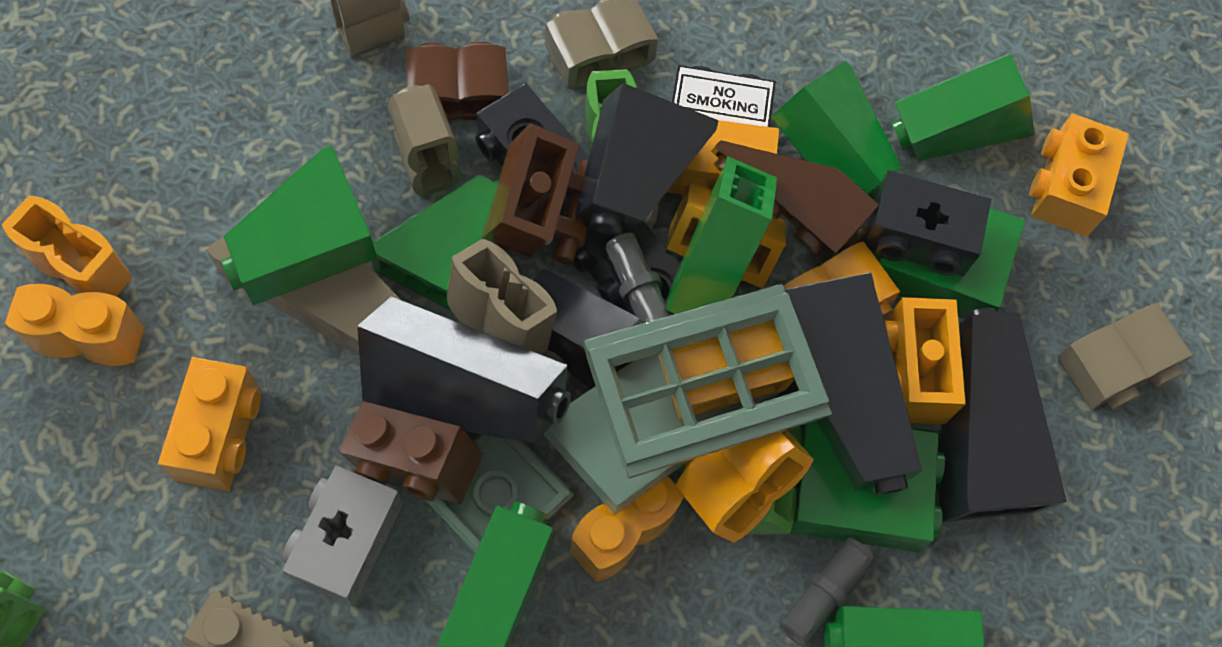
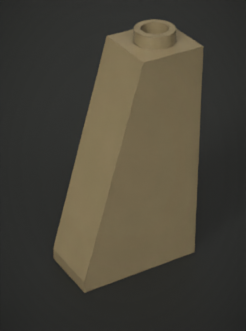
[206,237,402,355]

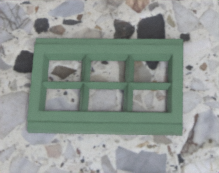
[583,284,832,479]

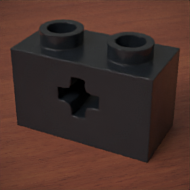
[864,170,992,277]

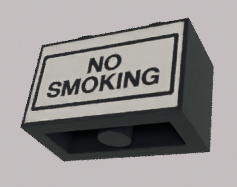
[672,65,776,127]

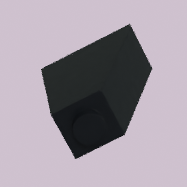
[575,83,719,235]
[533,268,645,389]

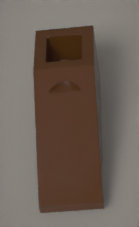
[711,140,879,255]

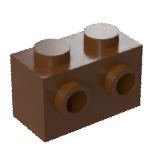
[339,401,483,505]

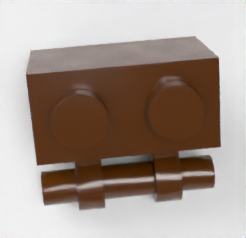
[481,123,588,265]

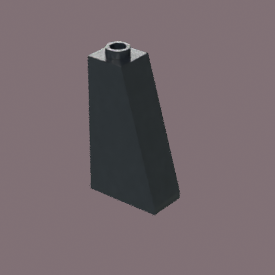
[785,272,923,496]
[357,297,571,443]
[939,308,1067,522]

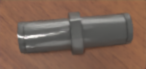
[606,233,671,323]
[779,538,874,647]

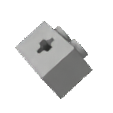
[282,465,403,607]

